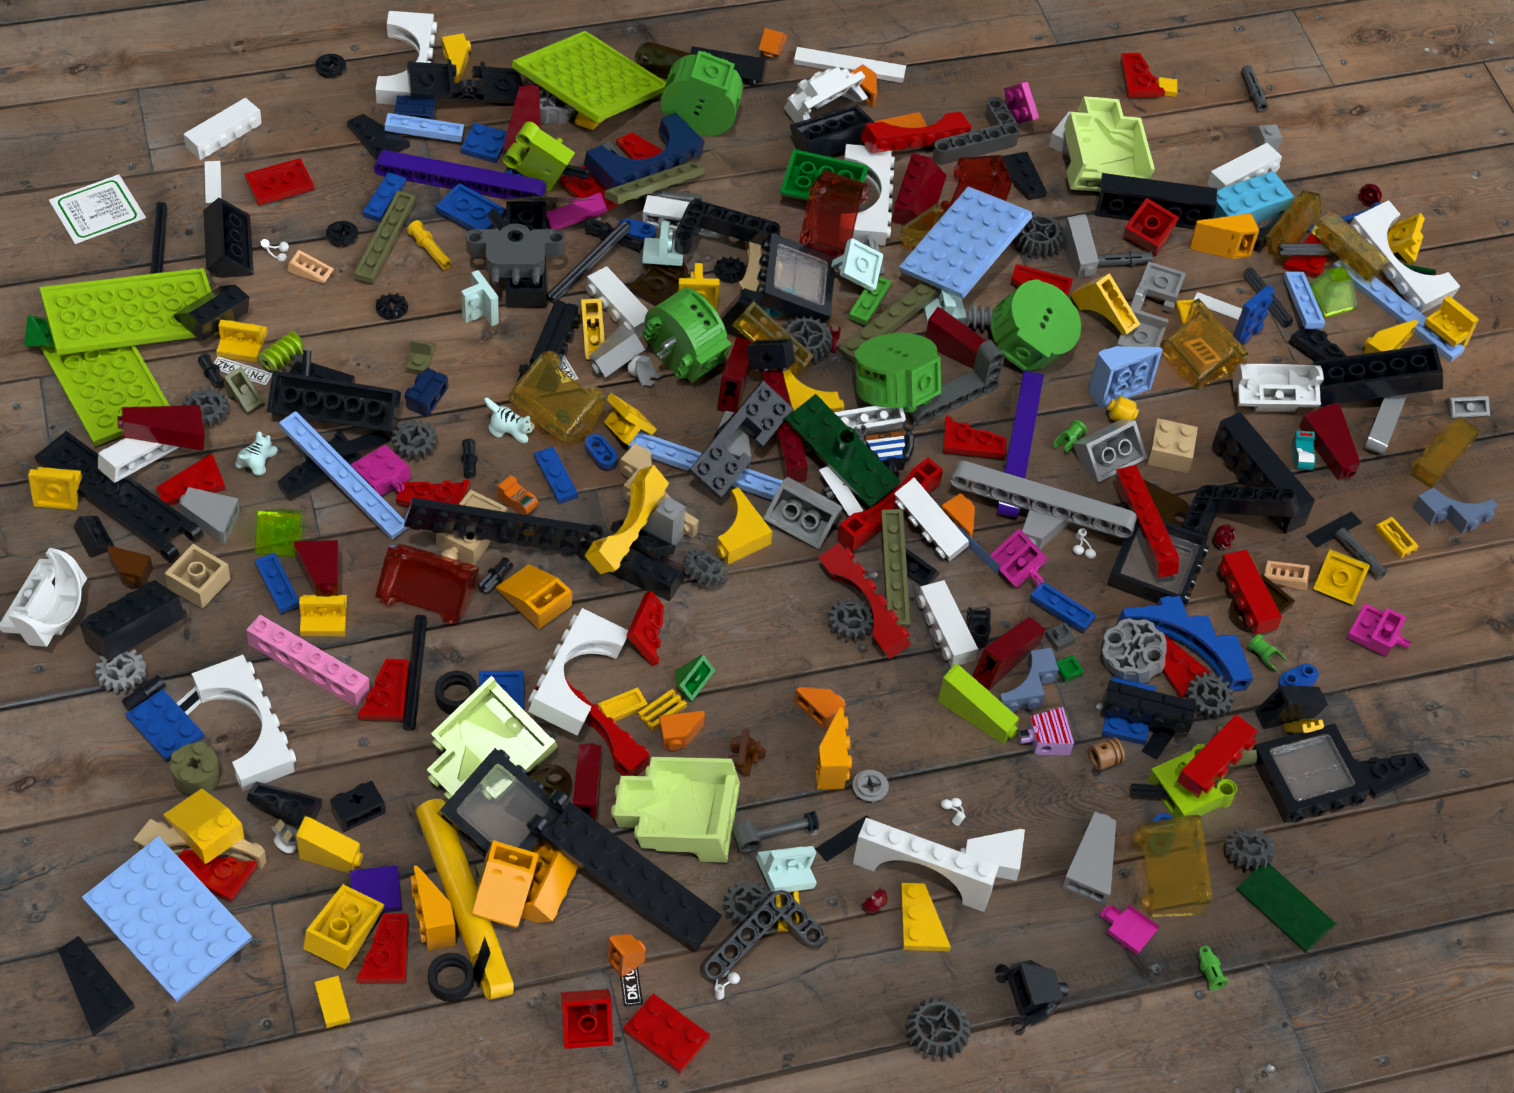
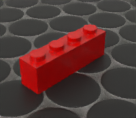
[1219,549,1282,635]
[1177,714,1258,798]

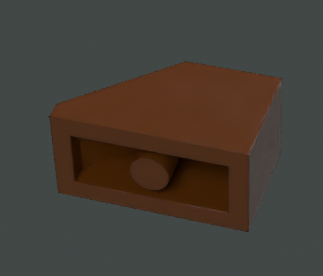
[107,546,153,588]

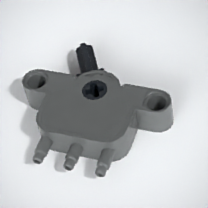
[466,209,565,285]

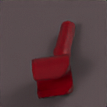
[829,326,841,353]

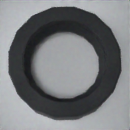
[435,670,478,714]
[428,953,474,1002]

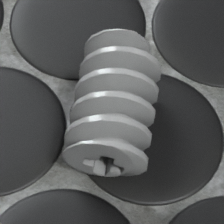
[966,304,993,332]

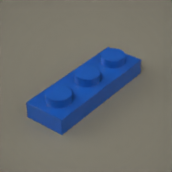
[363,172,406,223]
[534,447,578,504]
[255,553,300,614]
[1029,582,1096,633]

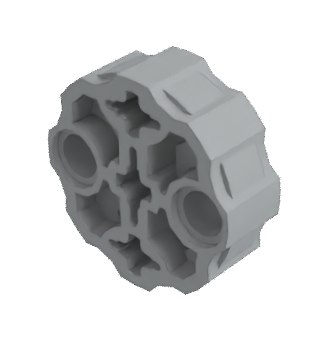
[527,80,579,124]
[1102,618,1167,683]

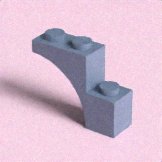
[1413,488,1498,534]
[999,648,1059,712]

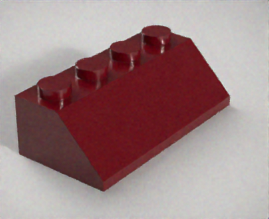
[892,153,947,231]

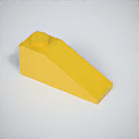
[442,33,471,83]
[580,299,605,360]
[1363,320,1419,354]

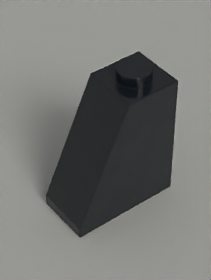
[720,288,763,340]
[1255,685,1328,729]

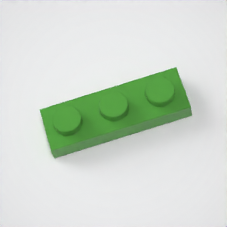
[849,277,892,326]

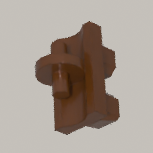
[728,729,766,776]

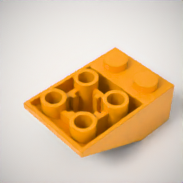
[1189,213,1259,259]
[496,564,572,630]
[815,707,852,790]
[471,840,538,928]
[410,865,456,951]

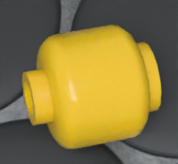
[1107,396,1139,422]

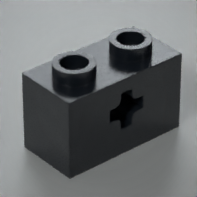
[747,339,796,372]
[330,781,385,833]

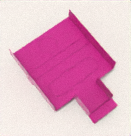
[1099,904,1159,955]

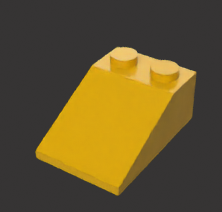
[163,788,244,864]
[303,884,384,969]

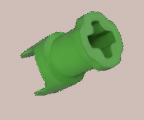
[1053,419,1087,452]
[1247,634,1287,672]
[1199,946,1229,991]

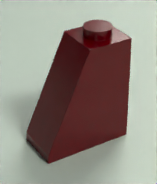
[294,540,339,597]

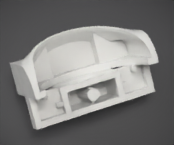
[784,67,868,123]
[1232,364,1324,412]
[0,548,87,647]

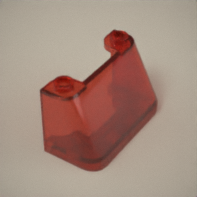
[938,155,1011,217]
[799,170,869,258]
[375,544,480,624]

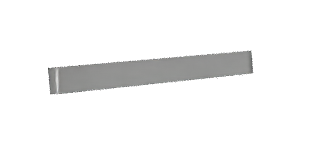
[950,461,1137,538]

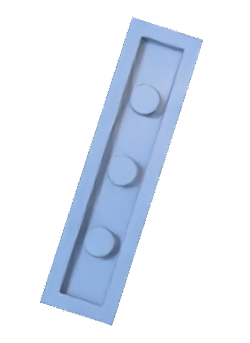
[385,113,464,142]
[1283,272,1325,329]

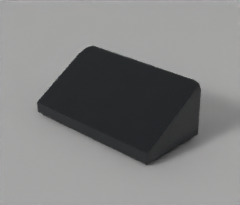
[74,516,115,558]
[905,548,940,586]

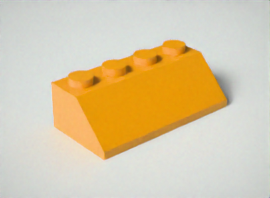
[521,838,578,923]

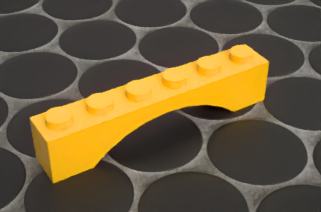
[585,465,669,574]

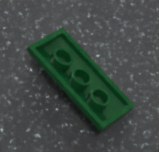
[1236,863,1337,953]

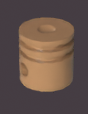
[1088,737,1125,771]

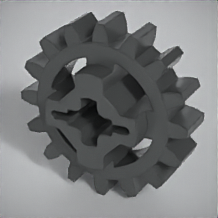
[182,387,229,428]
[391,419,438,461]
[682,549,728,588]
[828,597,874,642]
[1185,672,1235,719]
[1225,827,1276,870]
[723,879,771,924]

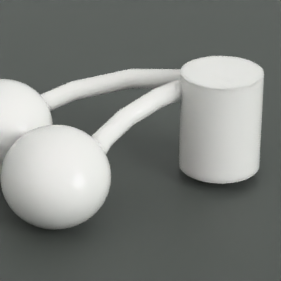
[261,239,289,261]
[1073,528,1096,559]
[941,798,965,826]
[715,969,740,1000]

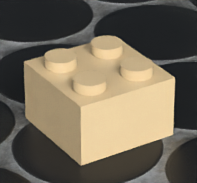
[1147,418,1198,473]
[165,544,230,609]

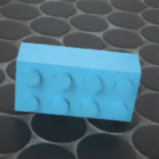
[1213,171,1294,224]

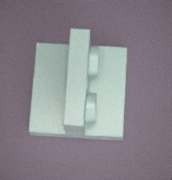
[643,221,683,266]
[831,238,883,291]
[461,270,499,326]
[922,287,967,325]
[756,846,817,892]

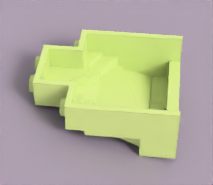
[1064,96,1155,191]
[427,676,558,805]
[611,757,740,863]

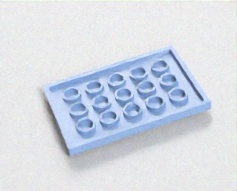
[899,187,1033,298]
[82,836,252,1003]

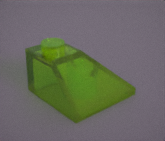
[1309,266,1357,318]
[255,509,305,557]

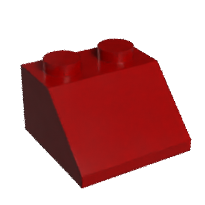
[1123,198,1179,256]
[561,989,613,1049]

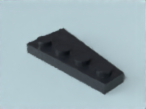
[277,430,362,500]
[58,936,135,1037]

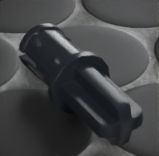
[198,353,224,388]
[461,439,478,478]
[478,557,513,593]
[122,675,166,710]

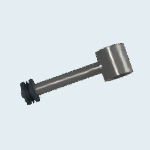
[732,811,819,853]

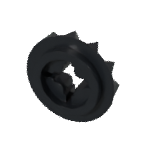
[315,54,346,78]
[326,221,358,247]
[714,256,746,282]
[376,292,408,319]

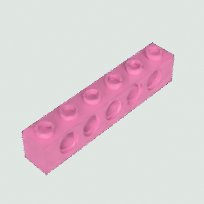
[246,615,370,708]

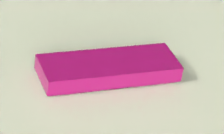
[546,192,608,230]

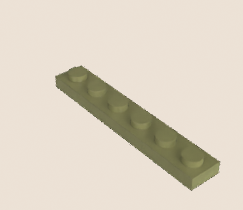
[605,161,704,204]
[354,191,416,284]
[839,282,937,363]
[882,509,910,628]

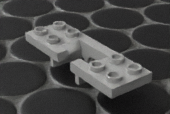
[1117,261,1186,347]

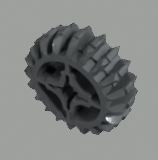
[1013,212,1064,259]
[778,315,833,365]
[905,996,971,1062]

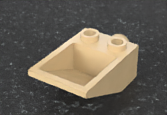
[436,490,508,567]

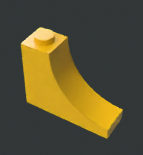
[1070,273,1140,336]
[783,369,844,412]
[716,487,772,565]

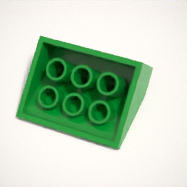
[780,149,868,211]

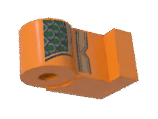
[498,475,539,515]

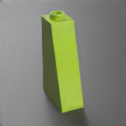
[938,663,1019,744]

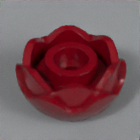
[1359,184,1382,207]
[1214,524,1236,550]
[861,888,888,914]

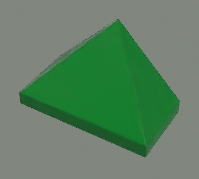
[24,314,55,349]
[675,655,716,702]

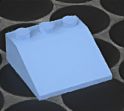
[1088,346,1163,409]

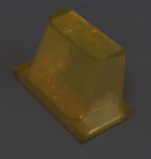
[1160,298,1249,390]

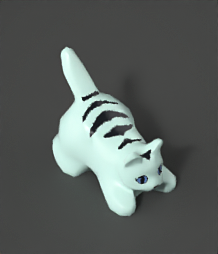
[484,397,535,443]
[235,432,278,476]

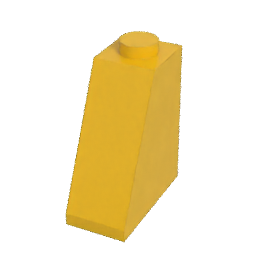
[296,816,363,873]

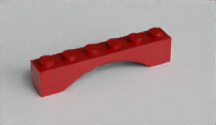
[861,112,972,153]
[837,457,943,552]
[1115,464,1179,578]
[819,542,911,659]
[535,678,650,776]

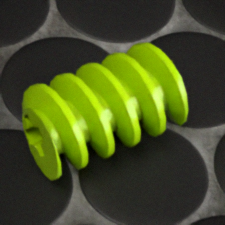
[258,331,303,372]

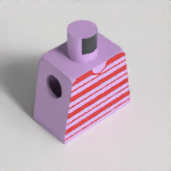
[1018,707,1074,755]

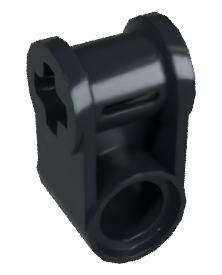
[966,607,991,649]

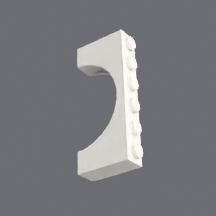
[376,11,437,105]
[839,144,895,246]
[1348,200,1460,313]
[528,608,628,735]
[191,655,297,792]
[853,818,999,912]

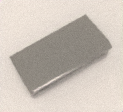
[1445,396,1490,418]

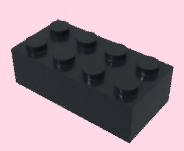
[79,580,185,660]

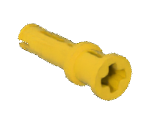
[407,220,452,270]

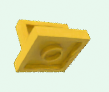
[1387,213,1425,264]
[678,263,720,311]
[1424,295,1479,347]
[216,320,268,363]
[604,393,657,445]
[28,467,82,510]
[1313,549,1370,605]
[299,595,347,636]

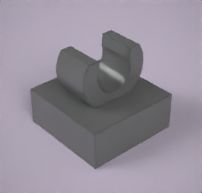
[1045,623,1076,652]

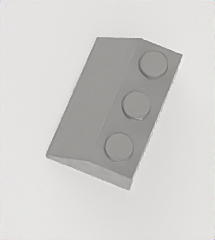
[1073,419,1147,483]
[763,477,843,549]

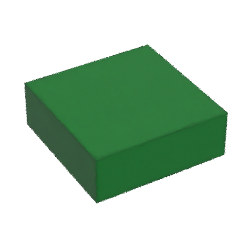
[1056,655,1084,683]

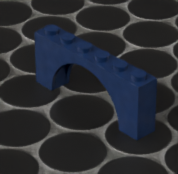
[584,113,705,190]

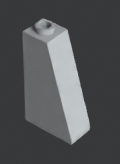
[1062,812,1116,906]

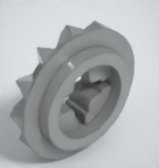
[852,770,889,804]

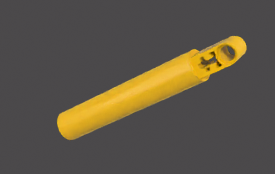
[415,799,514,1000]

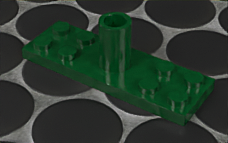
[785,394,901,509]

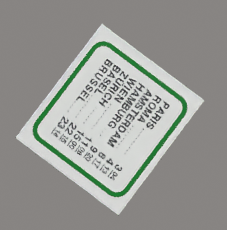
[49,174,146,244]

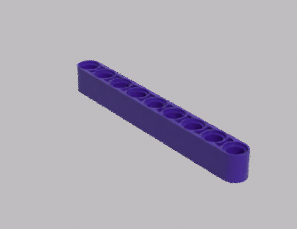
[373,150,547,199]
[997,370,1044,518]

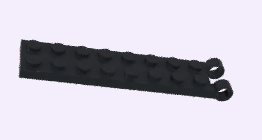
[35,431,203,562]
[404,497,604,561]
[526,789,722,953]

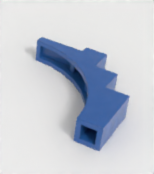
[1117,596,1253,691]

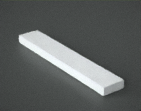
[794,47,906,83]

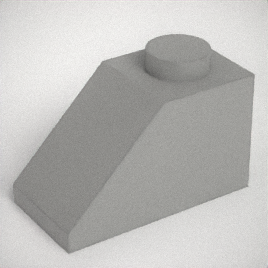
[1248,124,1283,152]

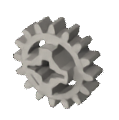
[95,649,146,694]

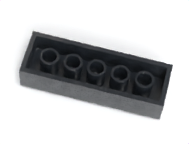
[1094,173,1217,230]
[506,201,546,307]
[1313,344,1443,406]
[266,370,402,432]
[1212,412,1315,534]

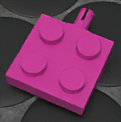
[1004,81,1040,124]
[350,445,411,496]
[990,528,1048,588]
[1347,603,1412,657]

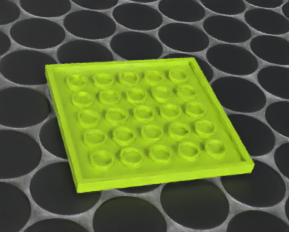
[511,31,666,123]

